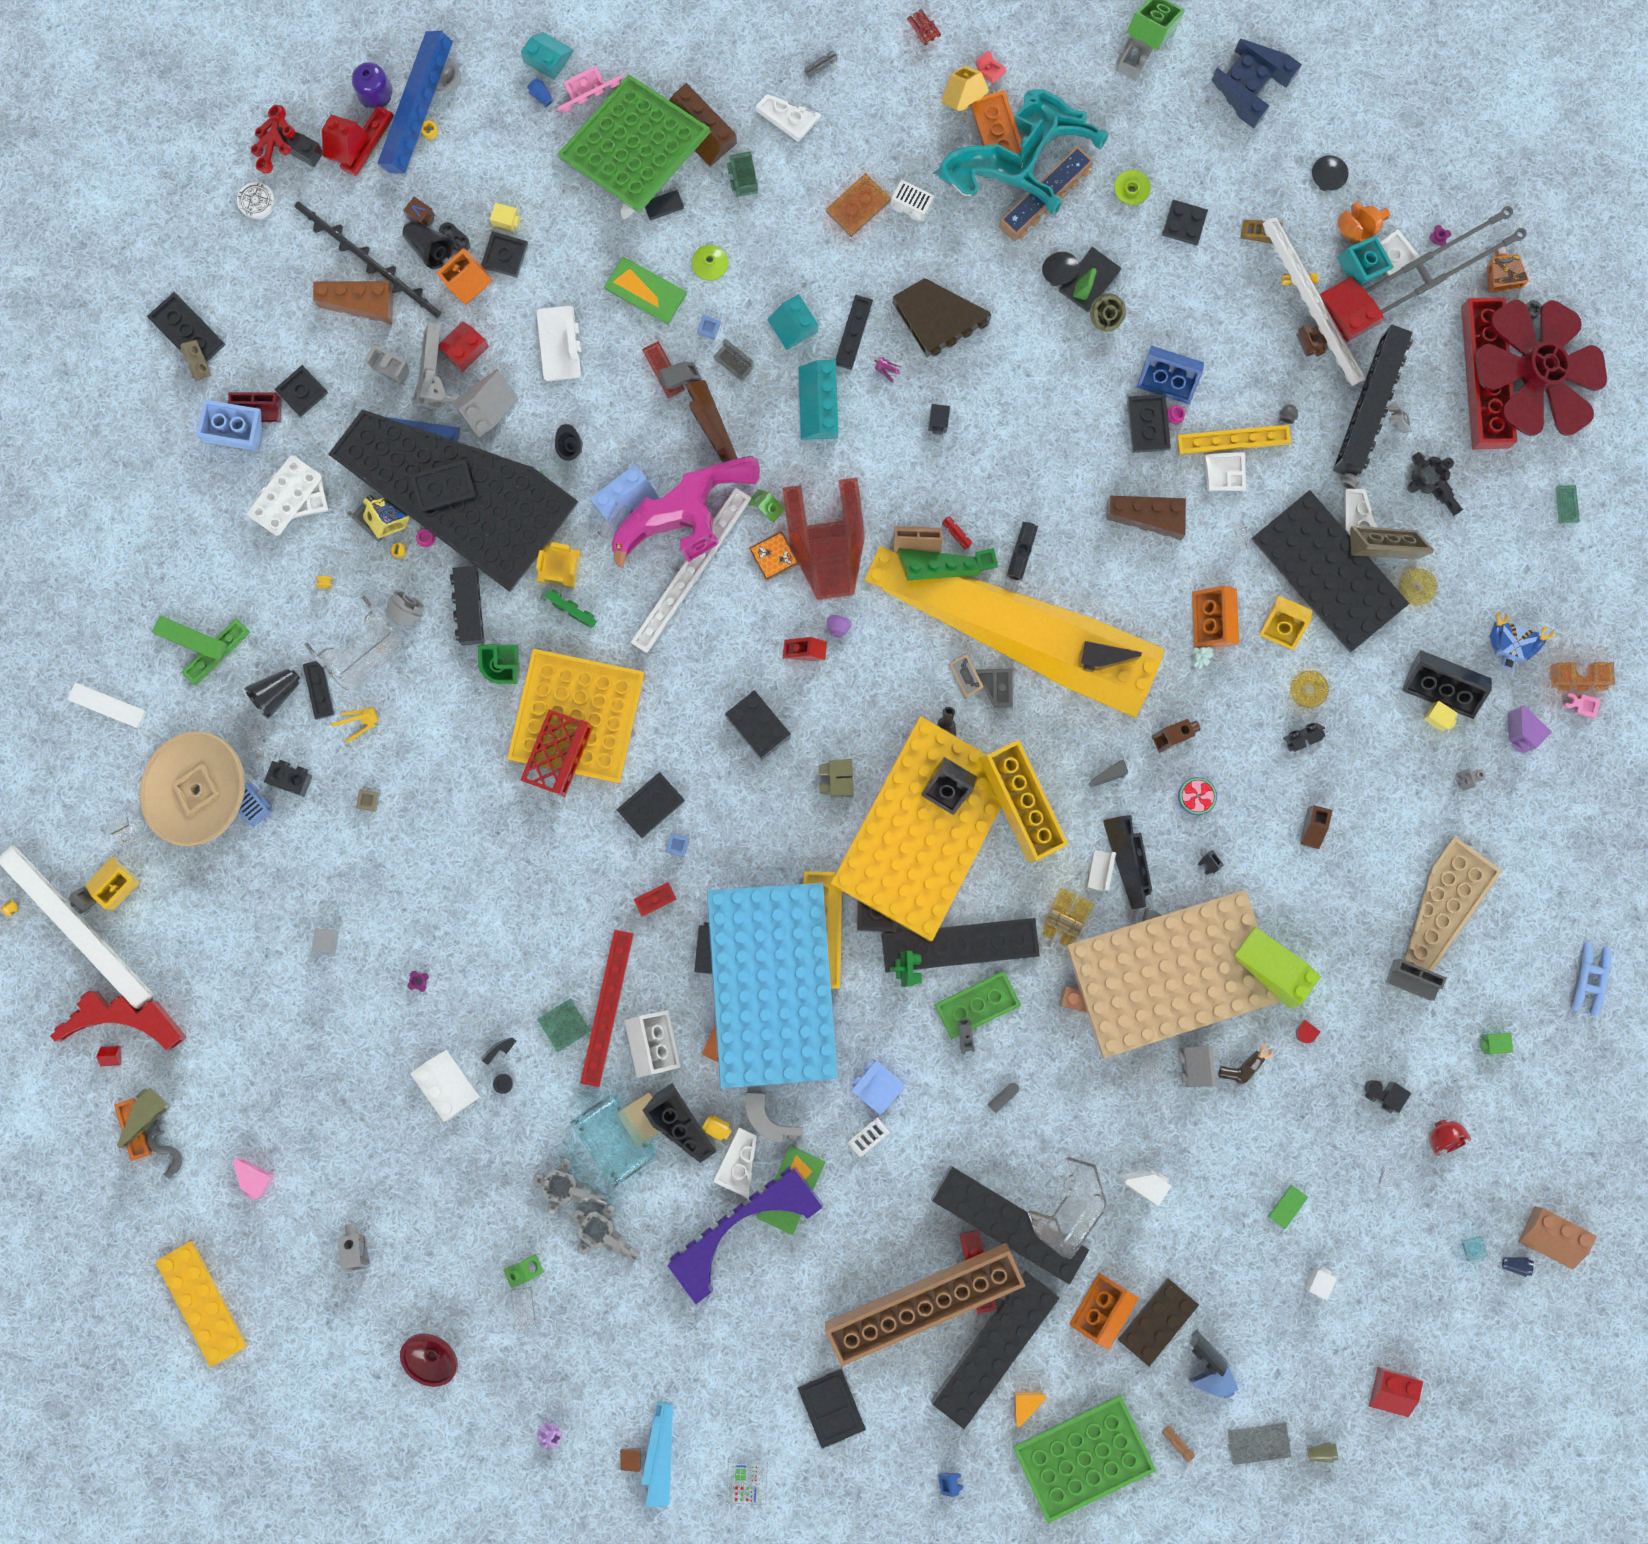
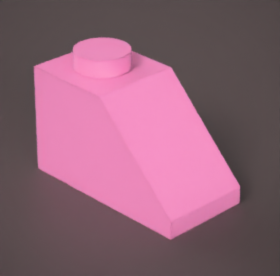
[233,1157,275,1200]

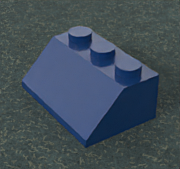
[1137,345,1204,404]

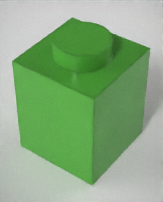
[1480,1033,1513,1054]

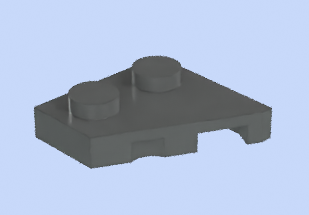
[975,668,1013,708]

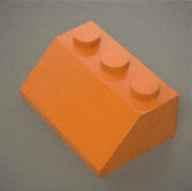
[1192,585,1239,648]
[1069,1273,1139,1350]

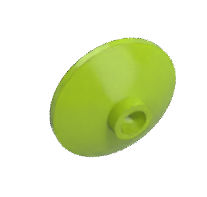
[1114,169,1151,205]
[692,245,728,281]

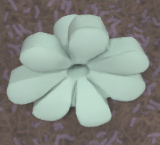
[1192,647,1214,669]

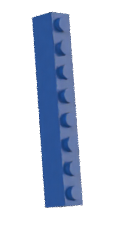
[377,31,453,174]

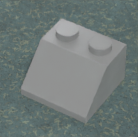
[1179,1046,1217,1087]

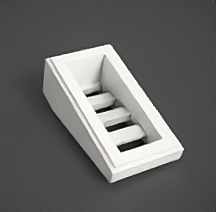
[847,1117,890,1157]

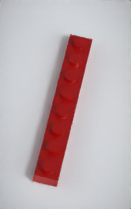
[580,929,634,1087]

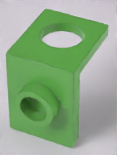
[748,489,785,523]
[503,1254,544,1288]

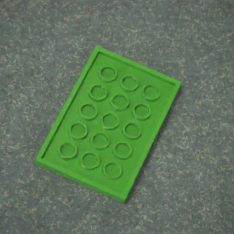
[1013,1394,1156,1523]

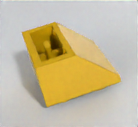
[941,66,989,111]
[85,856,141,911]

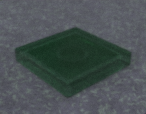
[537,998,591,1053]

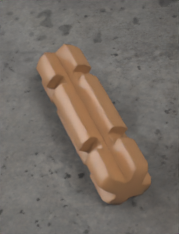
[1162,1426,1195,1462]

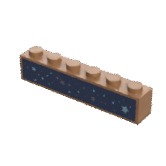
[999,146,1093,242]

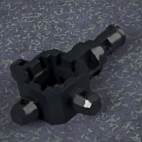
[1407,452,1464,517]

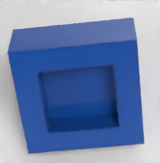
[938,1472,963,1497]

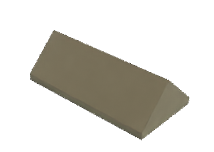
[1350,526,1434,559]

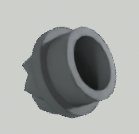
[1279,405,1298,424]

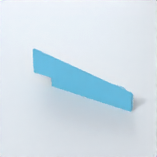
[641,1402,673,1507]

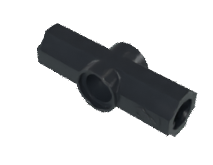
[1006,522,1038,581]

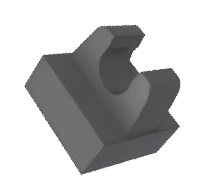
[68,887,97,914]

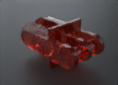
[907,8,941,46]

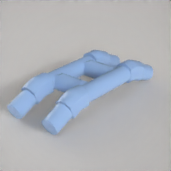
[1571,943,1612,1016]

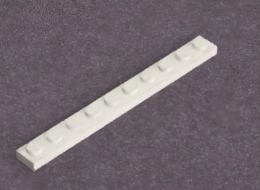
[1262,217,1366,386]
[631,488,752,654]

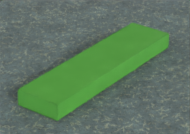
[151,615,227,662]
[181,618,250,686]

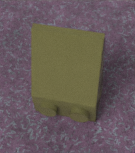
[117,1088,170,1149]

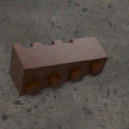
[1107,495,1186,540]

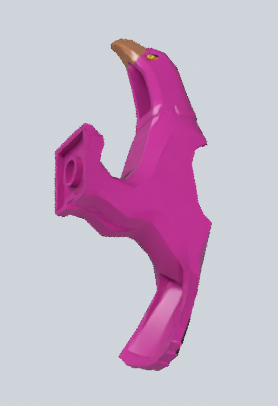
[612,456,760,569]

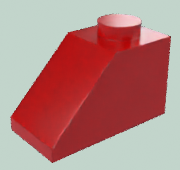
[783,637,827,661]

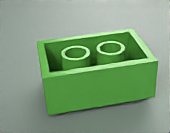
[1126,0,1185,50]

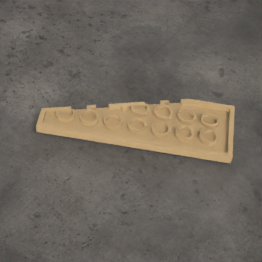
[1404,836,1502,995]

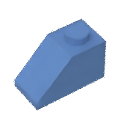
[1189,1366,1239,1398]

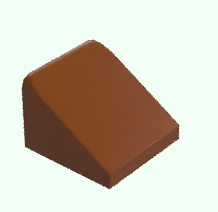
[620,1448,641,1472]

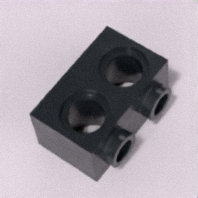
[264,759,312,797]

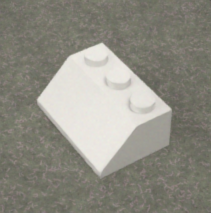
[624,1010,681,1078]
[410,1050,480,1122]
[1116,1170,1172,1206]

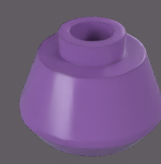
[827,615,852,638]

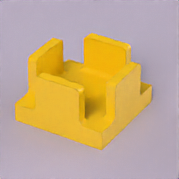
[536,542,581,588]

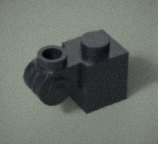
[1364,1080,1412,1114]

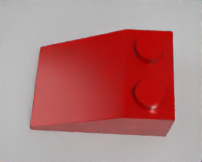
[1319,276,1384,342]

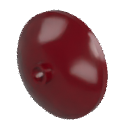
[400,1333,458,1387]

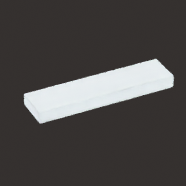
[67,682,147,729]

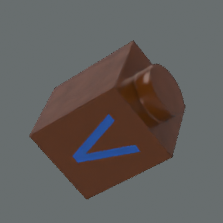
[403,197,435,227]

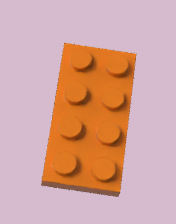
[970,90,1022,155]

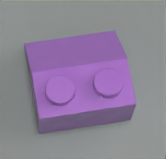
[1508,705,1552,753]

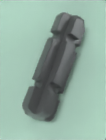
[804,51,838,78]

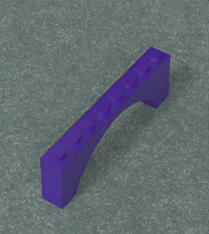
[667,1167,824,1305]

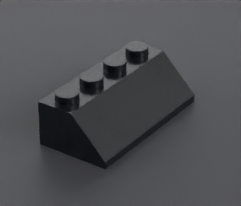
[1402,650,1492,719]

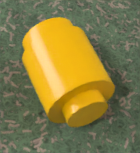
[702,1115,732,1142]

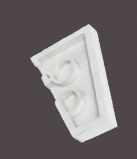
[755,94,821,142]
[1344,489,1378,535]
[712,1127,757,1198]

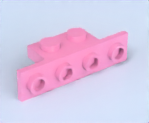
[555,66,624,113]

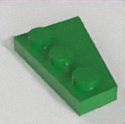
[540,589,597,628]

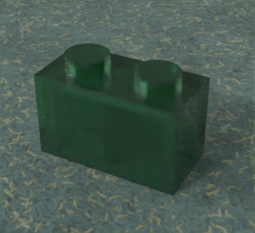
[726,151,758,197]

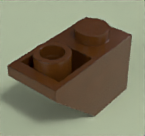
[1300,805,1333,849]

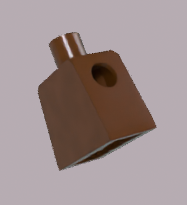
[1151,719,1201,753]

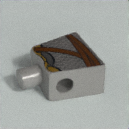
[338,1223,370,1272]

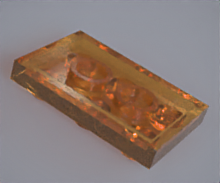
[826,173,891,237]

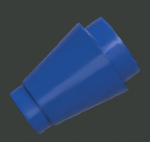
[527,78,554,107]

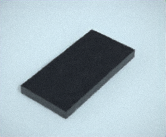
[147,292,226,362]

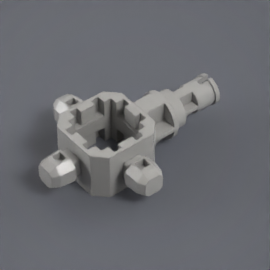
[532,1158,609,1215]
[572,1204,640,1263]

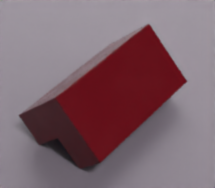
[228,392,282,422]

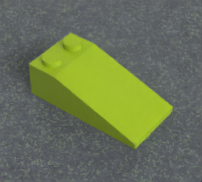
[1233,927,1321,1008]

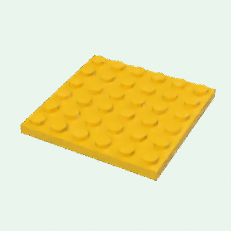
[507,649,645,784]

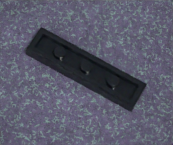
[836,295,873,370]

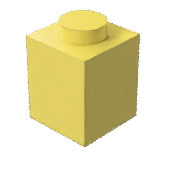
[490,202,521,233]
[1423,701,1458,732]

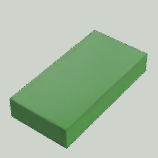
[1268,1185,1308,1229]

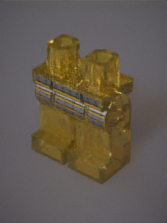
[1043,888,1095,947]

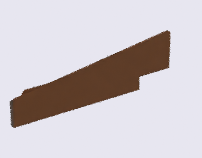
[686,380,738,463]

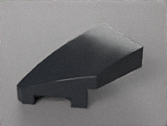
[481,1037,517,1065]

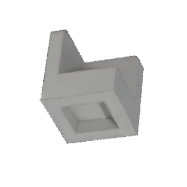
[312,928,339,954]

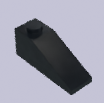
[274,126,323,167]
[1078,641,1142,672]

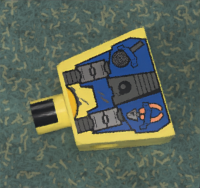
[363,495,410,539]

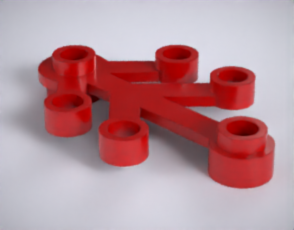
[251,105,295,174]

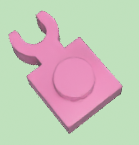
[1563,693,1600,719]

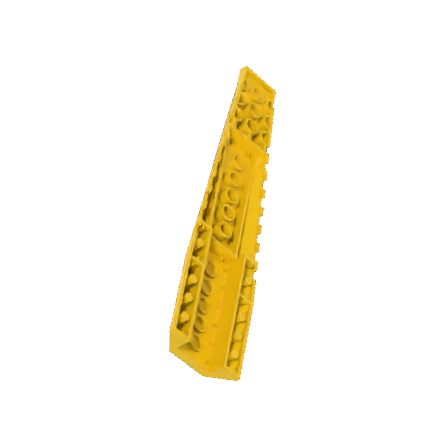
[864,546,1165,718]

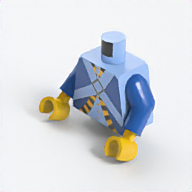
[1489,612,1554,670]

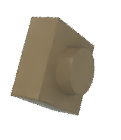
[356,789,380,812]

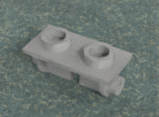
[1456,768,1486,791]

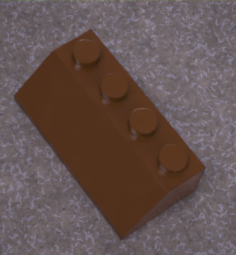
[669,83,737,167]

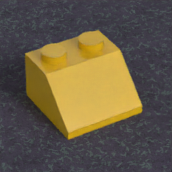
[1259,595,1313,651]

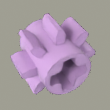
[537,1422,562,1449]

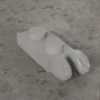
[1388,403,1411,433]

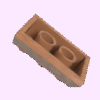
[1518,1206,1597,1269]

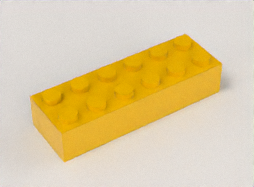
[979,740,1069,862]

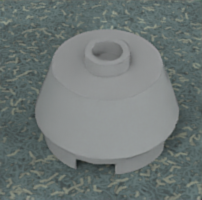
[386,590,424,626]

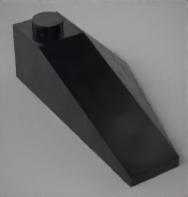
[642,1083,716,1163]

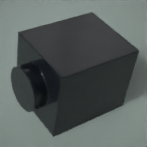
[928,404,950,435]

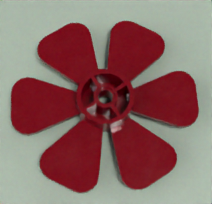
[1476,299,1607,436]

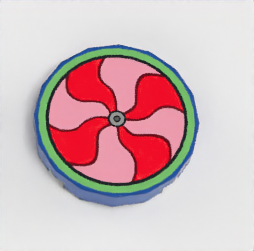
[1178,777,1217,816]

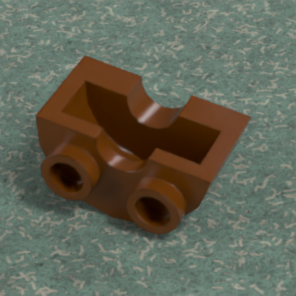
[1296,326,1329,357]

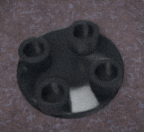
[1312,155,1349,191]
[1042,252,1079,286]

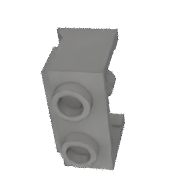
[1116,37,1153,81]
[365,344,410,384]

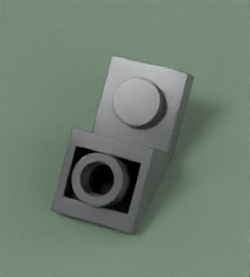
[658,361,702,389]

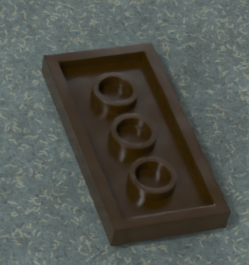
[1118,1278,1199,1367]

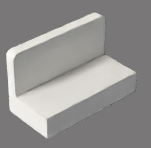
[1087,850,1116,892]

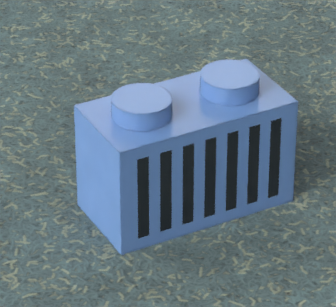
[239,782,272,827]

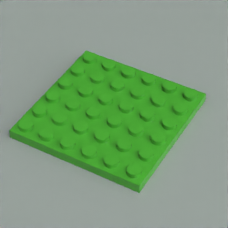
[557,74,711,213]

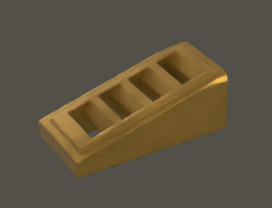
[1241,219,1283,244]

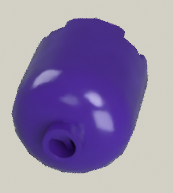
[352,62,393,108]

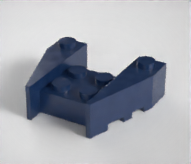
[1211,38,1302,129]

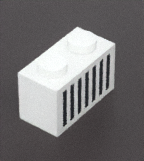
[891,180,934,222]

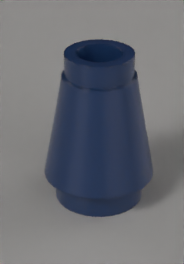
[1502,1257,1534,1277]

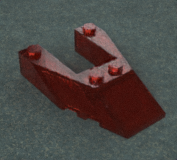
[782,478,865,600]

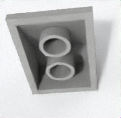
[452,369,518,438]

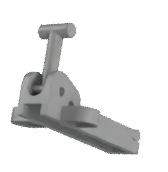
[414,322,458,409]

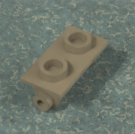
[180,340,212,382]

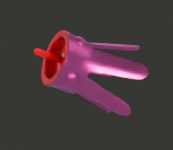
[874,357,902,383]

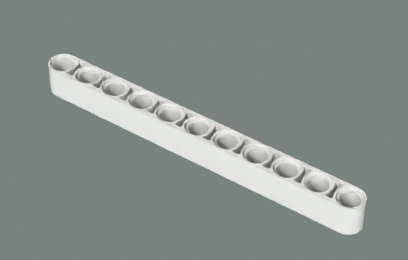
[0,845,154,1010]

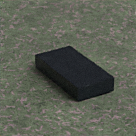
[645,190,684,221]

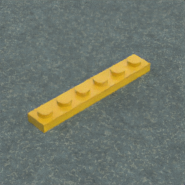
[1176,425,1291,455]

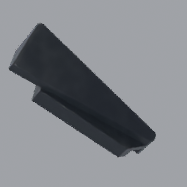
[1103,815,1152,909]

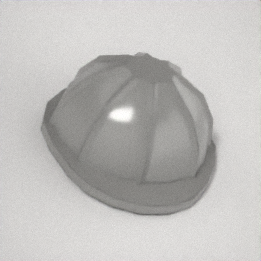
[436,60,461,93]

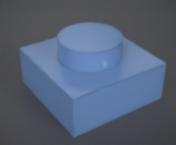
[697,315,721,340]
[665,833,690,857]

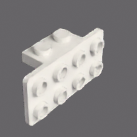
[537,306,582,381]
[247,455,322,536]

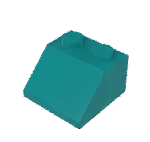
[521,32,574,80]
[1337,235,1394,287]
[767,294,818,351]

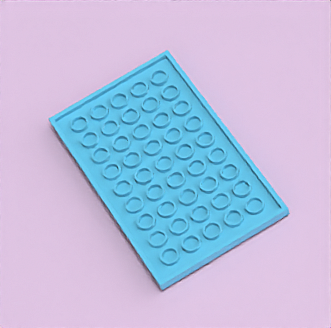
[707,883,838,1089]

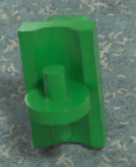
[890,951,922,987]

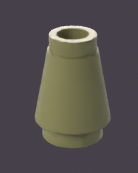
[1307,1442,1338,1463]

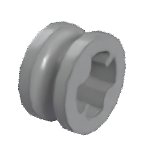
[1340,473,1360,489]

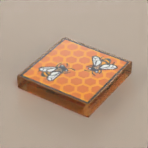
[749,531,799,582]

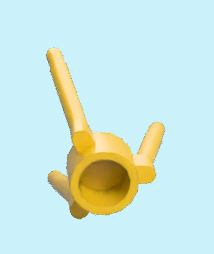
[331,707,379,743]

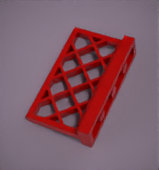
[520,709,593,797]

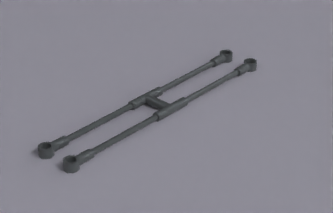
[1339,206,1527,339]

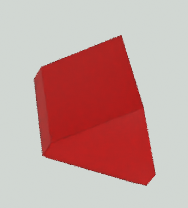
[96,1046,121,1067]

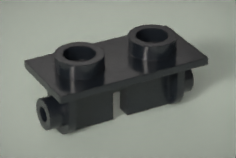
[1283,723,1325,752]

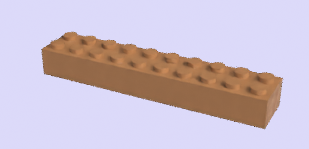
[825,1242,1025,1367]

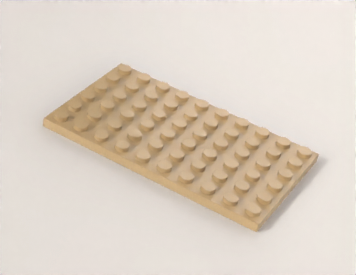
[1066,890,1281,1059]

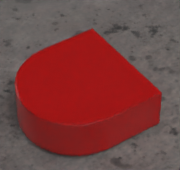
[1296,1020,1321,1043]

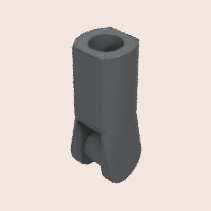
[958,1018,975,1054]
[987,1083,1019,1113]

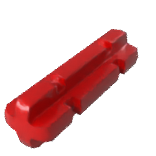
[942,516,972,549]

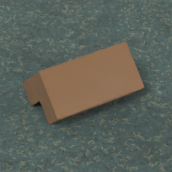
[894,526,942,553]

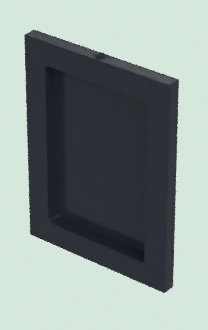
[797,1369,866,1449]

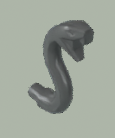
[147,1120,182,1179]

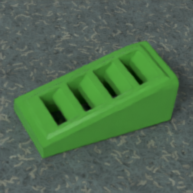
[1073,268,1097,300]

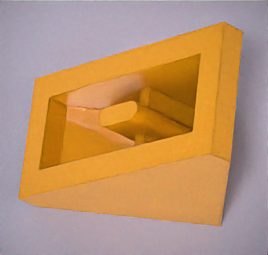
[1014,1391,1047,1428]

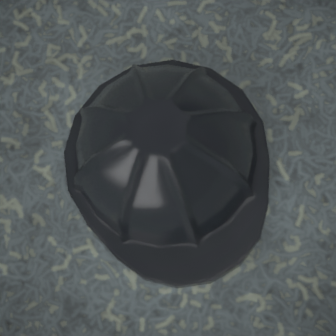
[555,424,583,461]

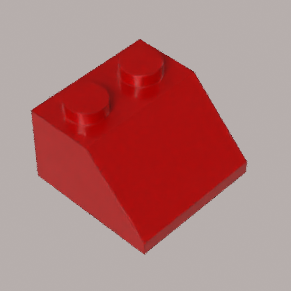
[321,114,369,166]
[438,321,489,373]
[1369,1367,1424,1417]

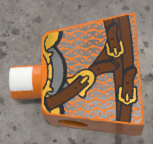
[1487,247,1529,293]

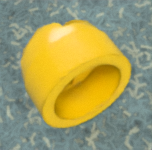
[390,543,407,559]
[0,899,18,916]

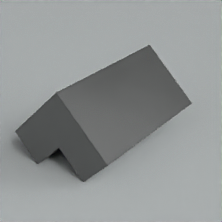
[1385,959,1447,1001]

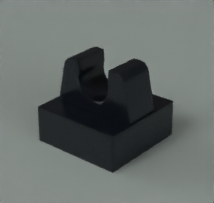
[1198,849,1224,875]

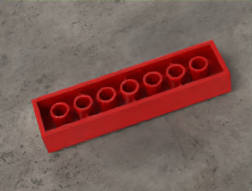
[1461,297,1517,450]

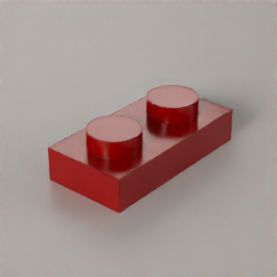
[633,882,677,917]

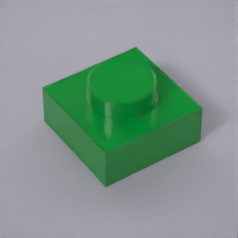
[975,548,998,572]

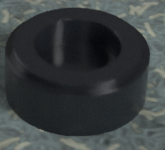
[493,1074,513,1094]

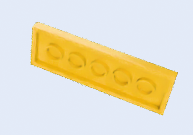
[803,871,842,989]
[155,1241,247,1368]

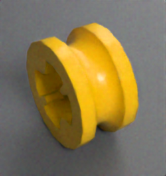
[421,120,438,140]
[315,576,333,589]

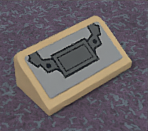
[949,654,984,698]

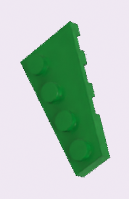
[897,548,980,581]

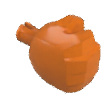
[1337,202,1390,244]

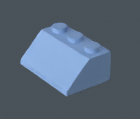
[196,400,262,452]
[590,464,660,531]

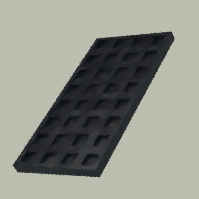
[1251,490,1410,653]

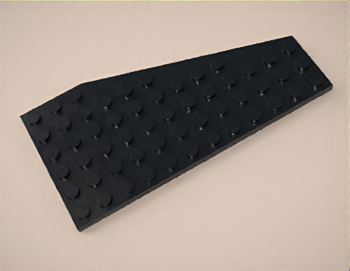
[328,409,579,592]

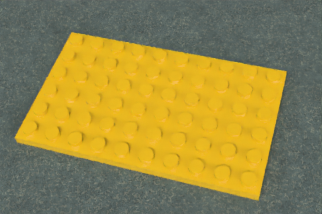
[830,716,1001,941]

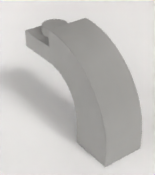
[745,1092,803,1143]

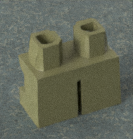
[819,759,854,797]

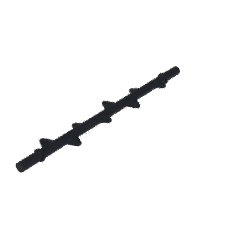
[294,201,441,318]

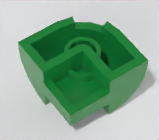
[478,644,520,684]

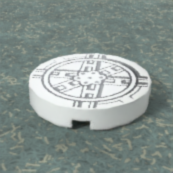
[237,182,275,220]

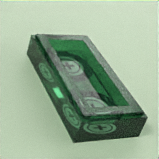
[1555,485,1580,524]

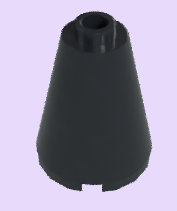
[402,222,454,269]
[244,669,300,719]

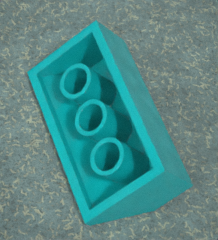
[798,359,838,440]

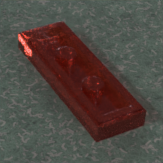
[642,341,685,399]

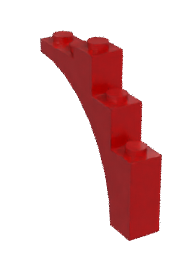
[50,991,187,1050]

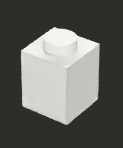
[1305,1266,1337,1300]

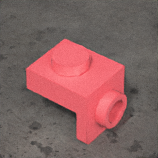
[975,50,1007,84]

